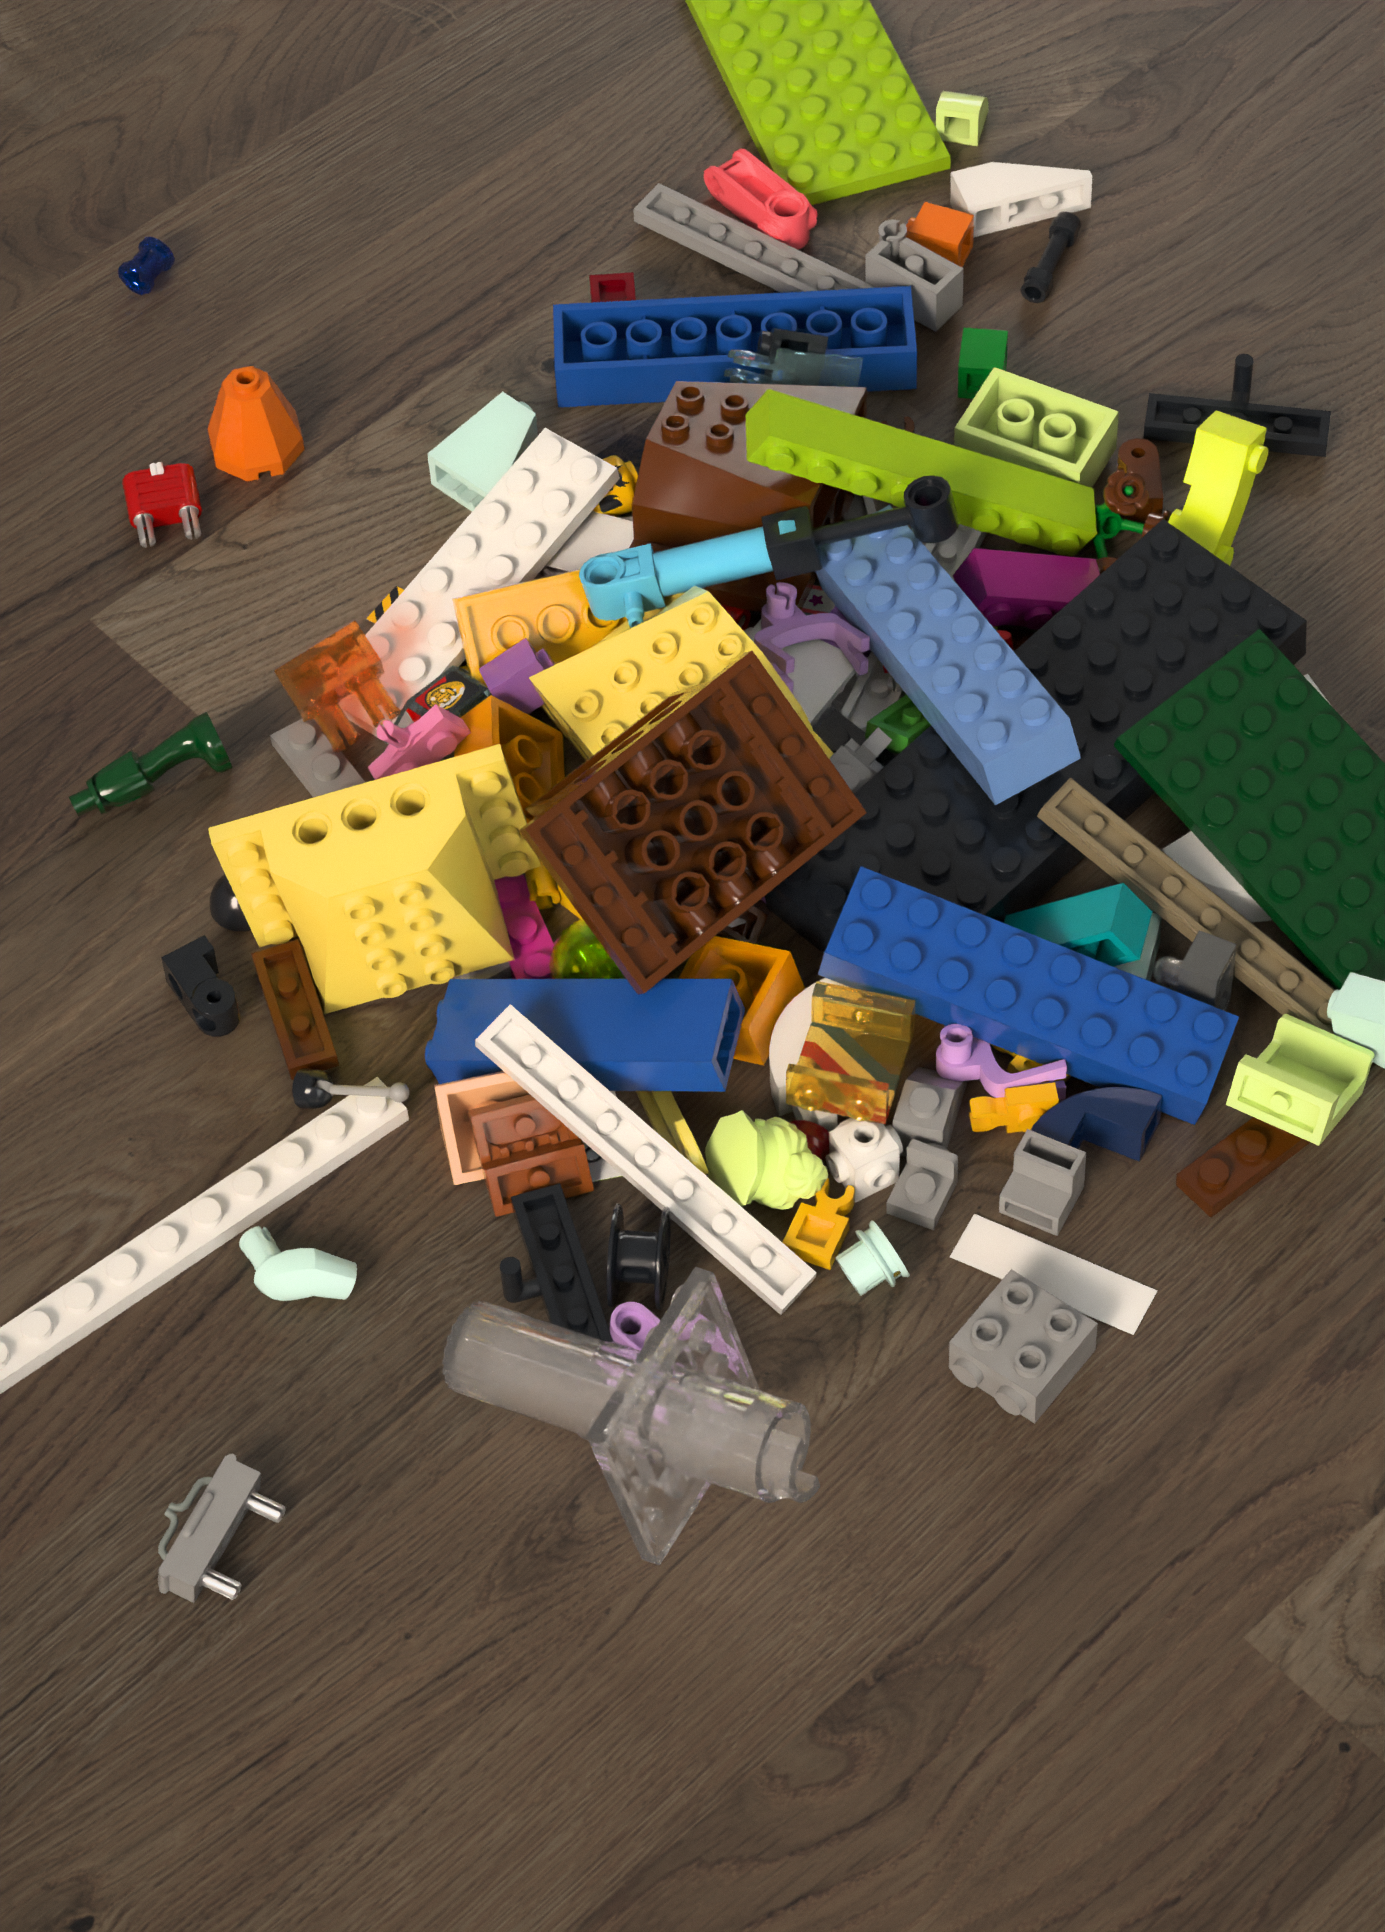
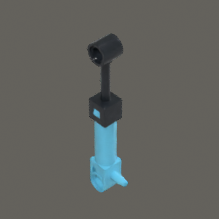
[579,475,959,628]

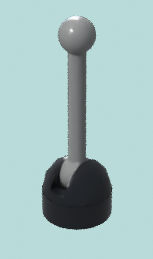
[292,1068,409,1109]

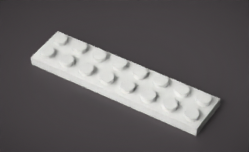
[316,428,620,744]

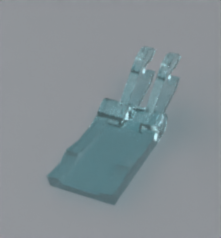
[724,348,863,387]

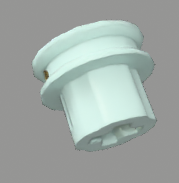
[835,1220,910,1296]

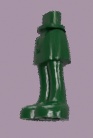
[69,712,233,816]

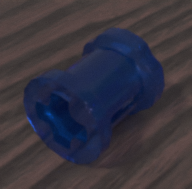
[118,237,175,295]

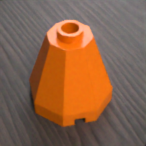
[208,366,305,482]

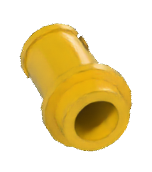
[525,859,561,909]

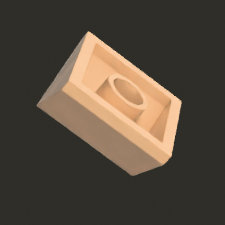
[434,1071,529,1185]

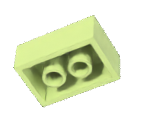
[954,367,1119,487]

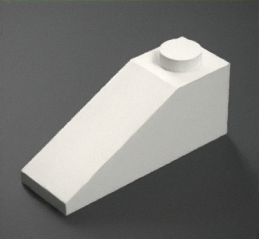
[950,162,1092,237]

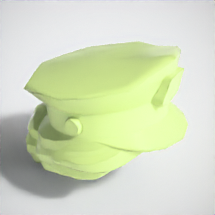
[705,1110,828,1210]

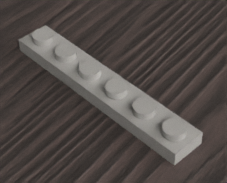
[633,183,875,293]

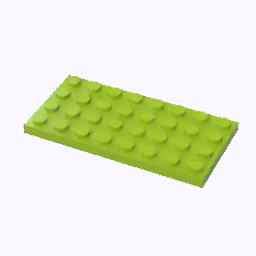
[685,0,951,205]

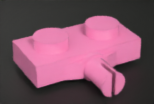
[368,704,471,780]

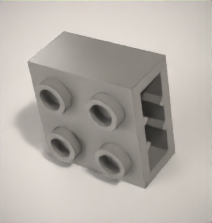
[949,1269,1098,1424]

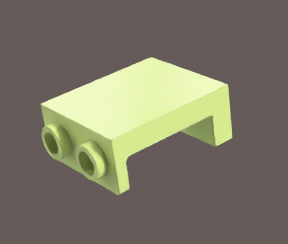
[1226,1014,1374,1146]

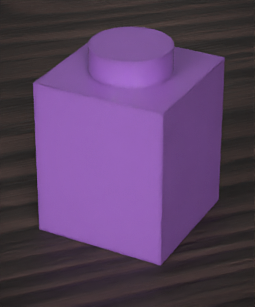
[479,638,555,714]

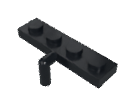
[1143,354,1331,457]
[500,1183,618,1377]

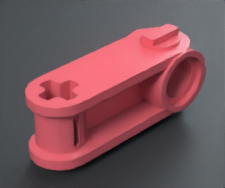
[704,149,818,250]

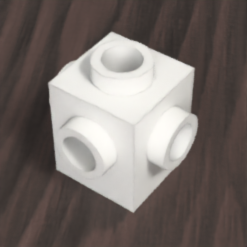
[826,1114,903,1203]

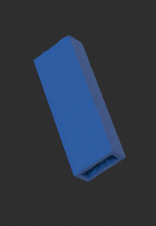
[425,979,745,1092]

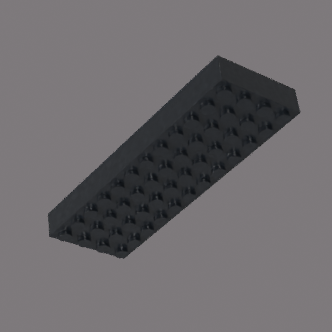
[765,519,1307,1020]

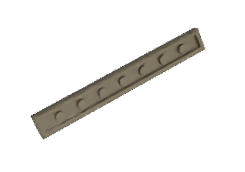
[1037,777,1335,1034]

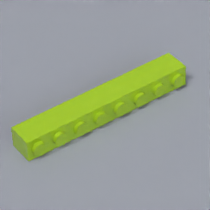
[745,389,1097,557]

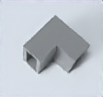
[999,1129,1086,1236]

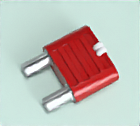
[122,462,202,548]

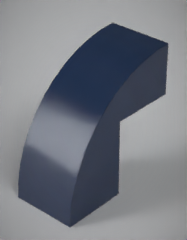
[1031,1087,1162,1162]

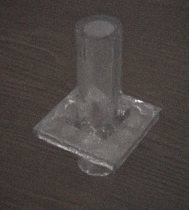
[442,1267,820,1566]

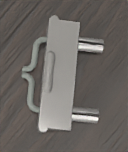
[158,1454,285,1603]

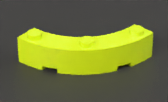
[1168,410,1268,566]

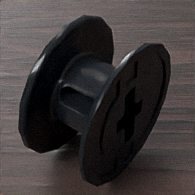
[607,1203,671,1311]

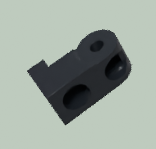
[161,935,240,1037]

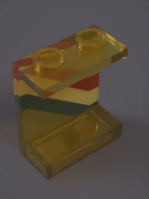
[786,981,916,1124]

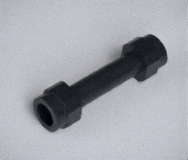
[1021,212,1081,303]

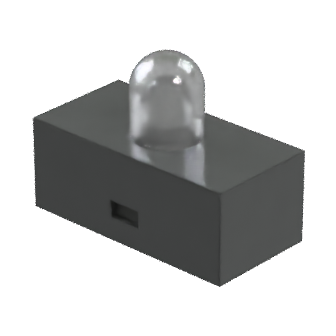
[1153,930,1237,1011]

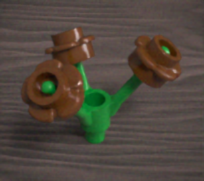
[1092,470,1172,574]

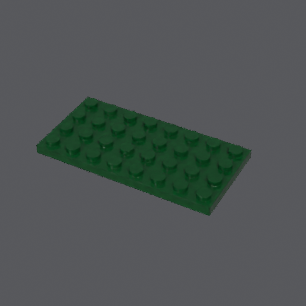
[1113,629,1385,990]

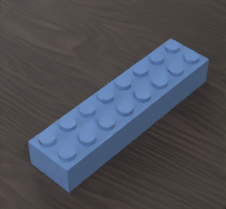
[816,505,1081,805]

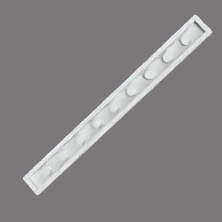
[0,1077,409,1394]

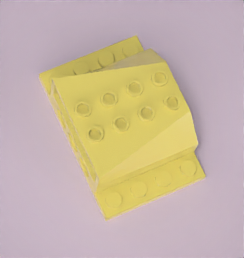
[529,585,834,761]
[208,744,541,1014]

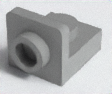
[886,1139,958,1231]

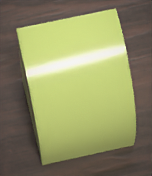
[936,91,988,146]

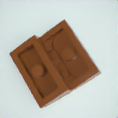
[468,1094,594,1217]

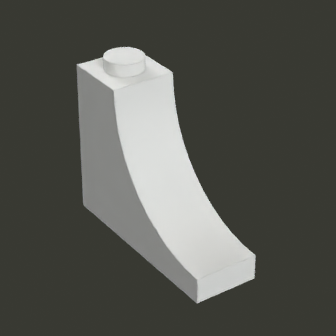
[745,620,859,731]

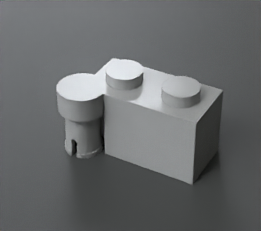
[865,219,964,332]

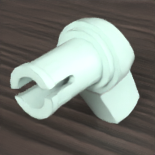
[239,1226,357,1301]

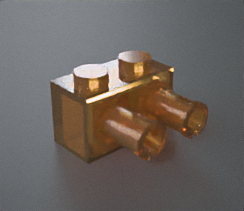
[274,621,401,753]

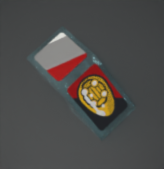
[384,666,490,745]

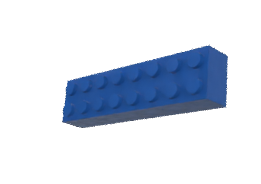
[553,286,917,408]
[818,866,1239,1125]

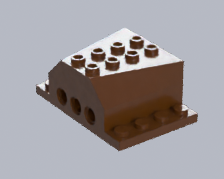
[629,381,867,613]
[519,650,867,994]

